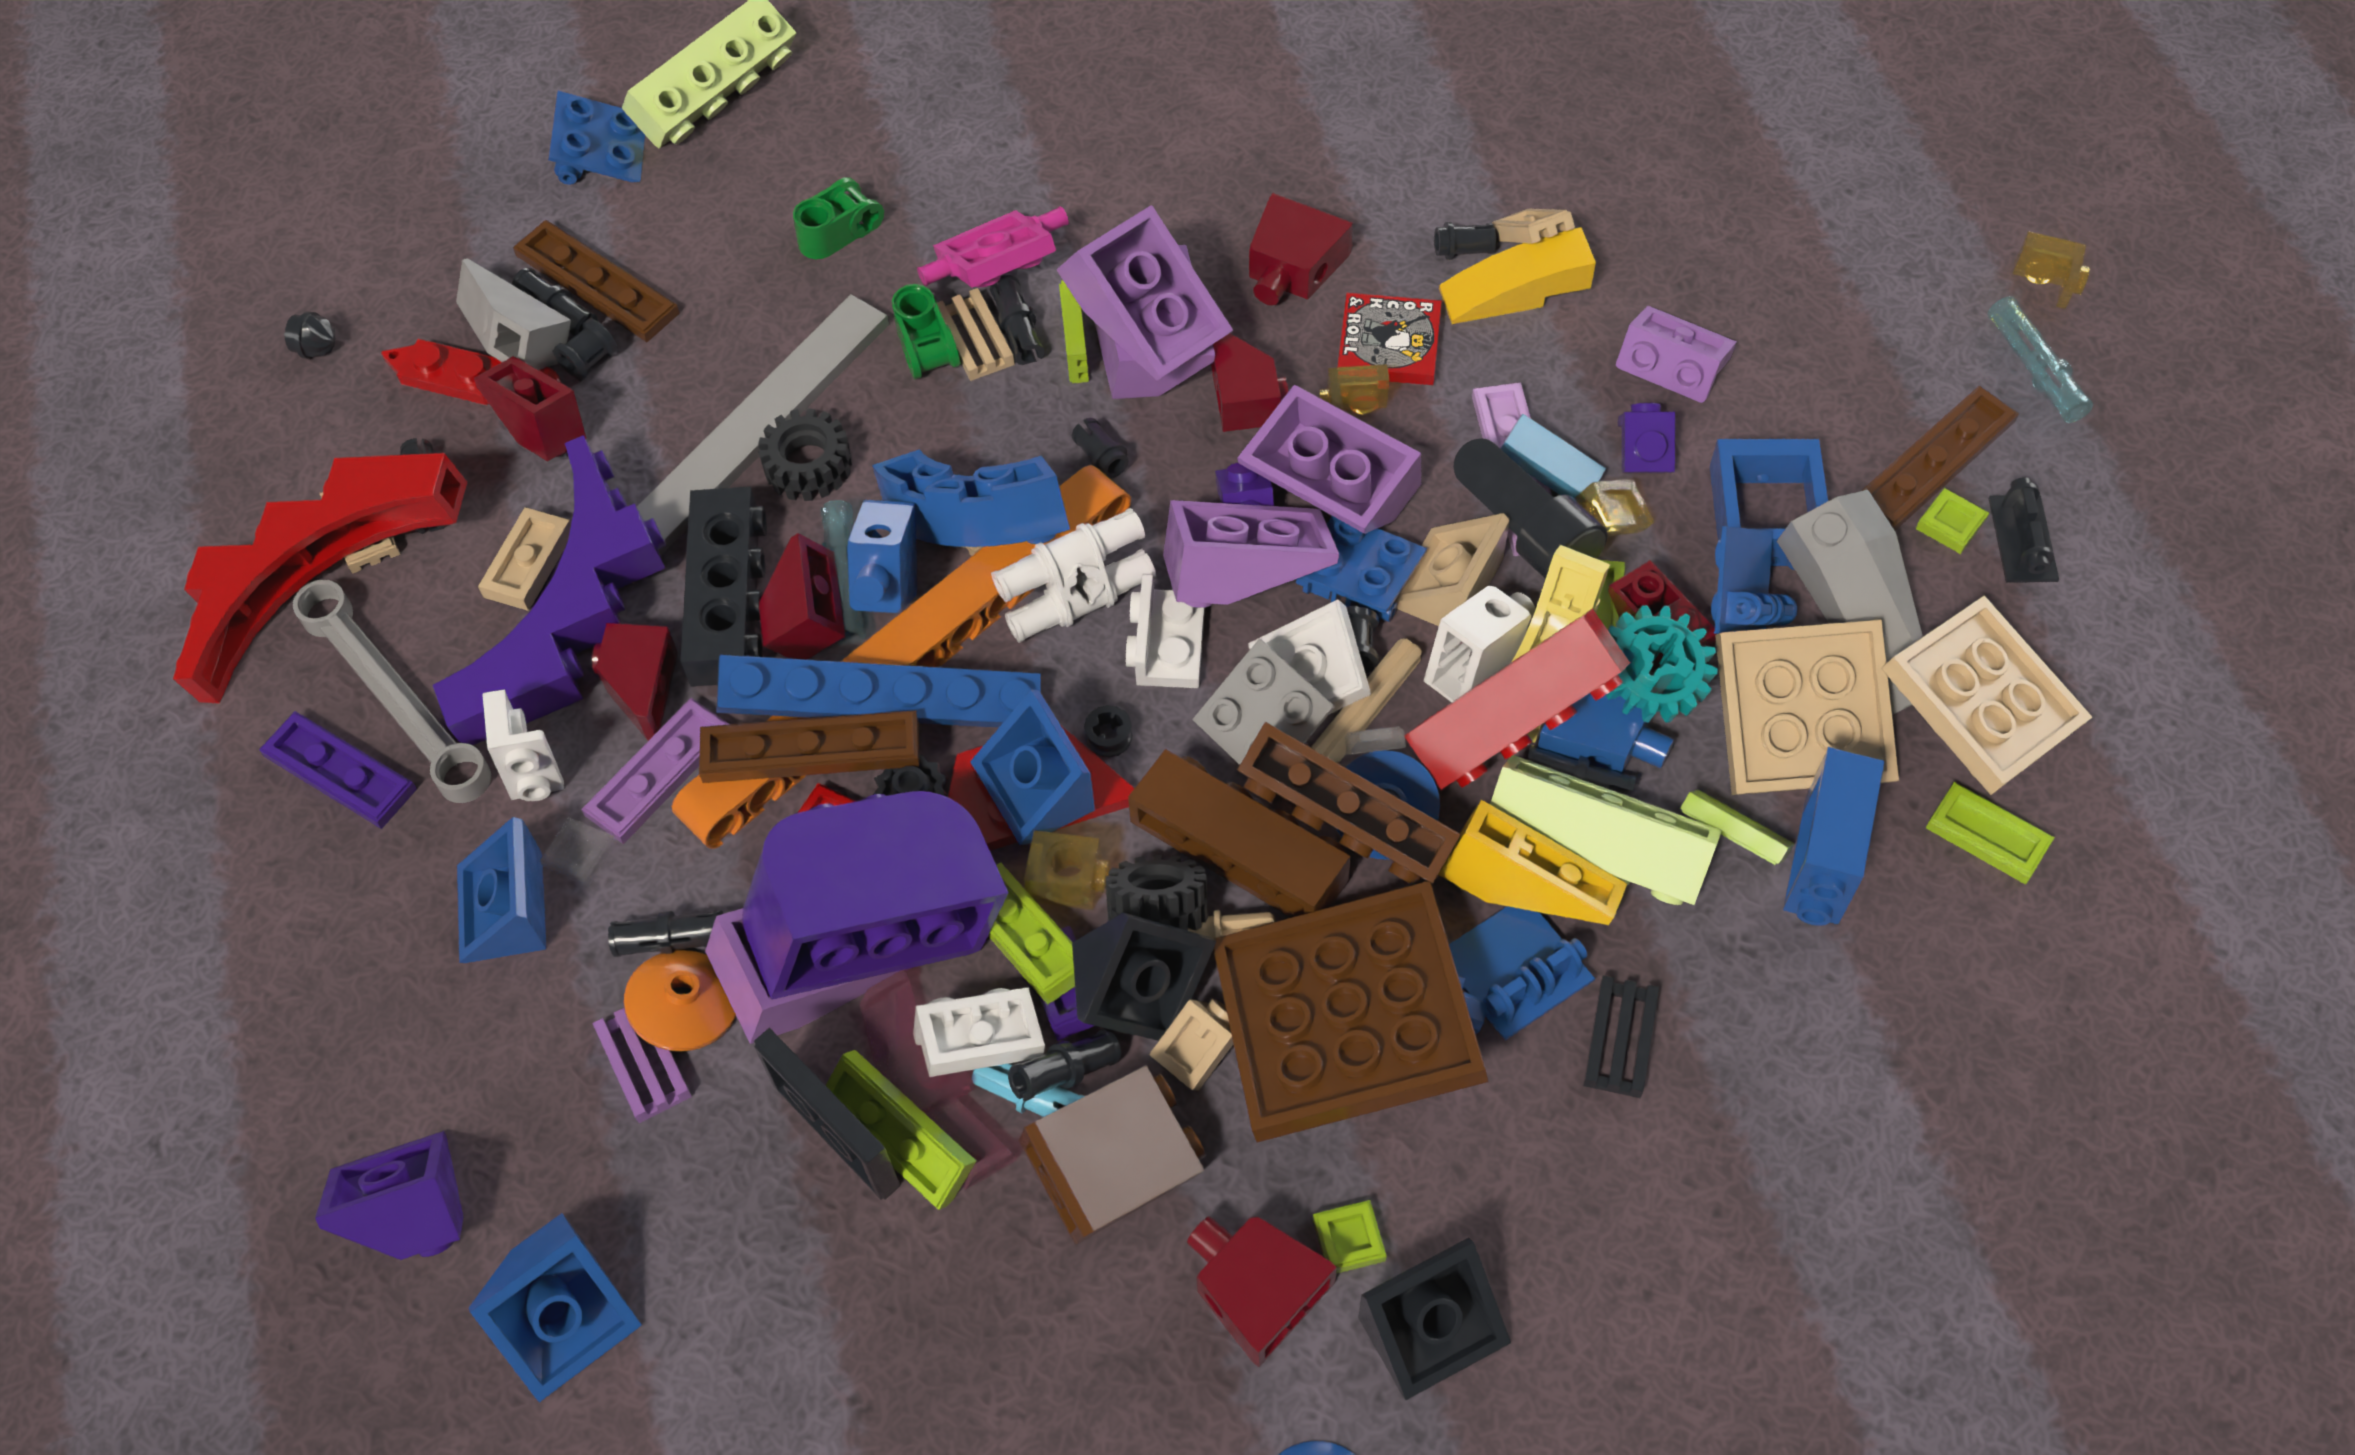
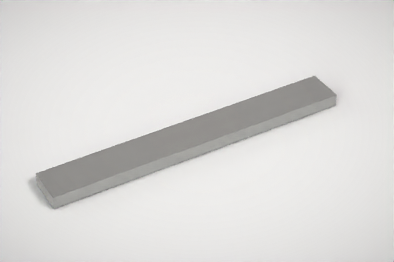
[633,294,889,584]

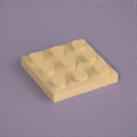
[1881,595,2092,795]
[1715,620,1899,795]

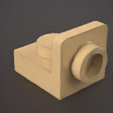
[1149,999,1234,1091]

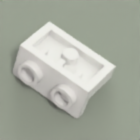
[1126,574,1205,688]
[483,689,564,801]
[913,988,1045,1077]

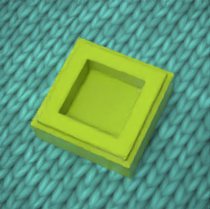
[1916,488,1989,554]
[1312,1200,1387,1274]

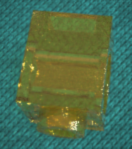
[1024,830,1110,910]

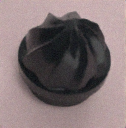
[284,311,336,360]

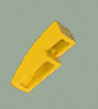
[1439,227,1596,324]

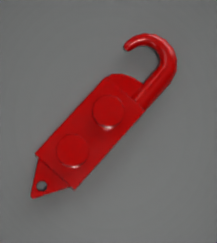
[381,339,561,405]

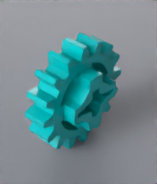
[1606,605,1718,723]

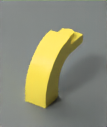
[1512,545,1610,743]

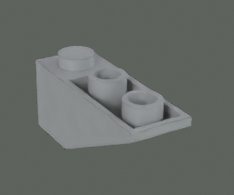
[456,258,571,370]

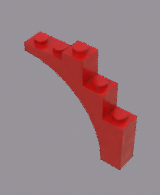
[173,453,467,704]

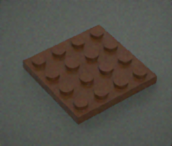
[1214,881,1489,1143]

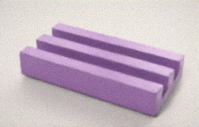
[592,1008,692,1123]

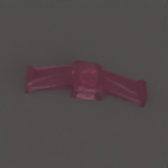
[859,970,1016,1190]

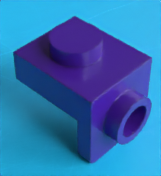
[1618,403,1675,473]
[1215,463,1274,506]

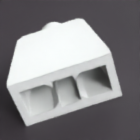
[1424,586,1536,702]

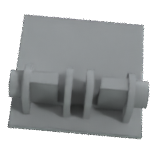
[1192,638,1335,764]

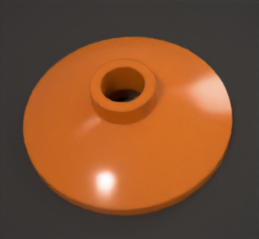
[624,950,736,1051]

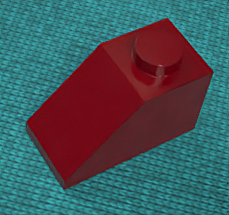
[1211,333,1288,432]
[474,356,587,462]
[759,533,845,660]
[592,623,678,741]

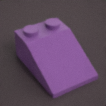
[1057,205,1233,381]
[1163,500,1339,608]
[705,908,911,1044]

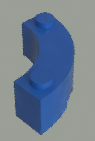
[872,449,1070,547]

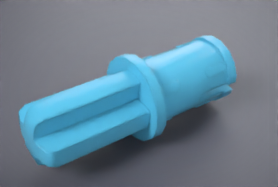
[971,1063,1085,1117]

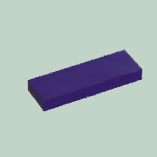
[259,711,417,829]

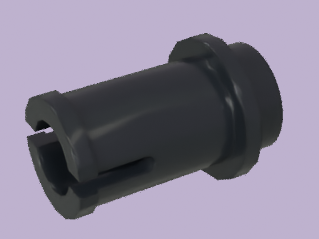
[1434,222,1496,260]
[1071,418,1129,478]

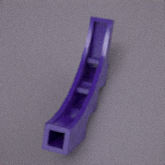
[433,435,666,745]

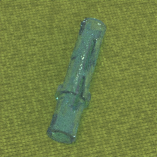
[1987,296,2093,423]
[820,500,866,645]

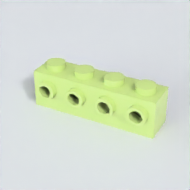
[622,0,796,148]
[1490,755,1722,905]

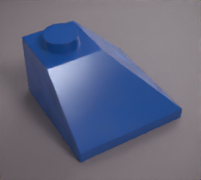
[468,1213,642,1402]

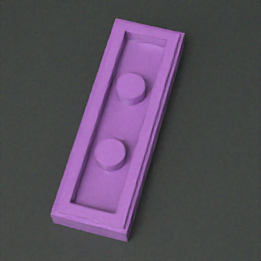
[581,698,729,844]

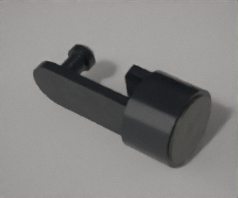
[1453,438,1608,580]

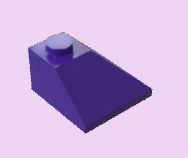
[315,1131,464,1260]

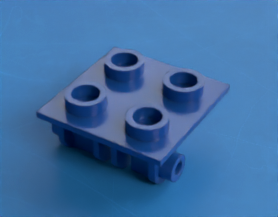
[548,91,645,185]
[1296,516,1427,623]
[1711,526,1797,634]
[1449,906,1595,1041]

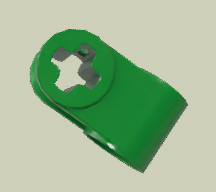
[793,177,884,259]
[892,284,960,380]

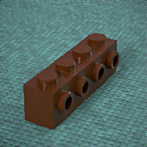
[1237,722,1461,885]
[1128,749,1350,918]

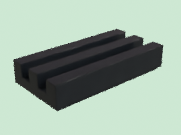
[1583,975,1659,1098]

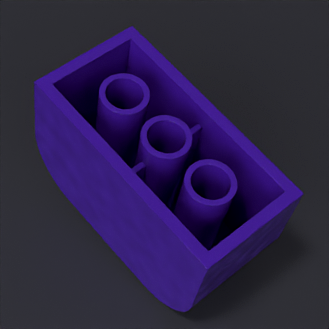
[742,791,1008,1000]

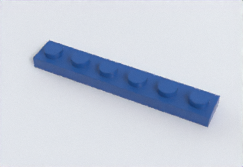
[716,655,1041,728]

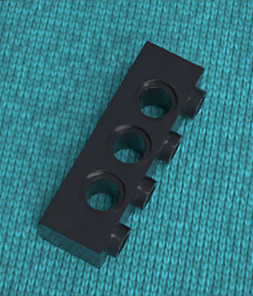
[681,486,767,687]

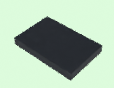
[754,1027,900,1200]

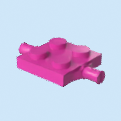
[917,206,1069,288]

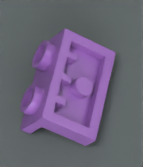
[1616,306,1737,403]

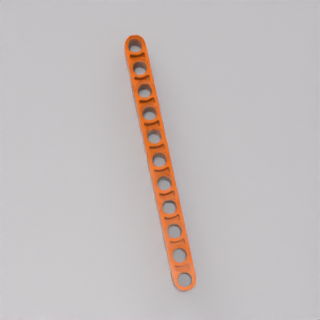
[671,465,1131,849]

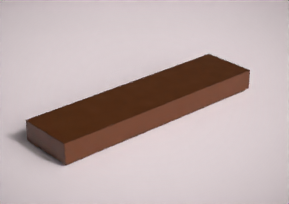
[513,220,680,342]
[1861,386,2019,531]
[699,710,919,783]

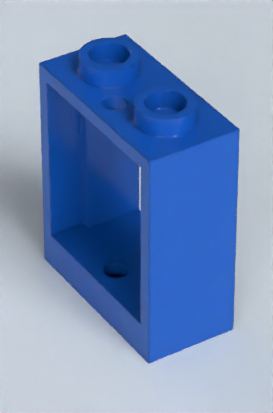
[1710,439,1828,570]
[1783,747,1884,926]

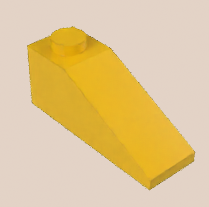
[1438,800,1627,925]

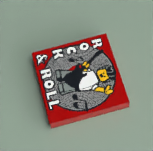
[1337,293,1442,385]

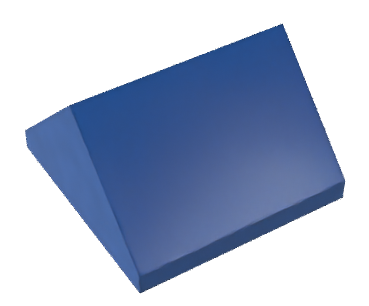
[970,690,1095,845]
[457,817,546,963]

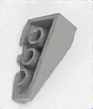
[1777,490,1923,716]

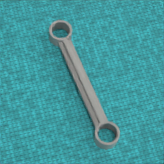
[293,580,491,803]

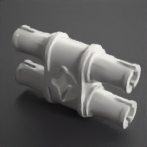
[991,508,1156,643]

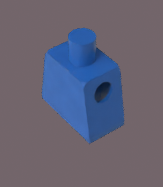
[847,500,917,613]
[1537,693,1674,773]

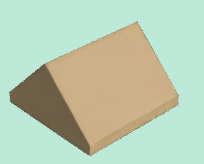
[1394,513,1510,626]

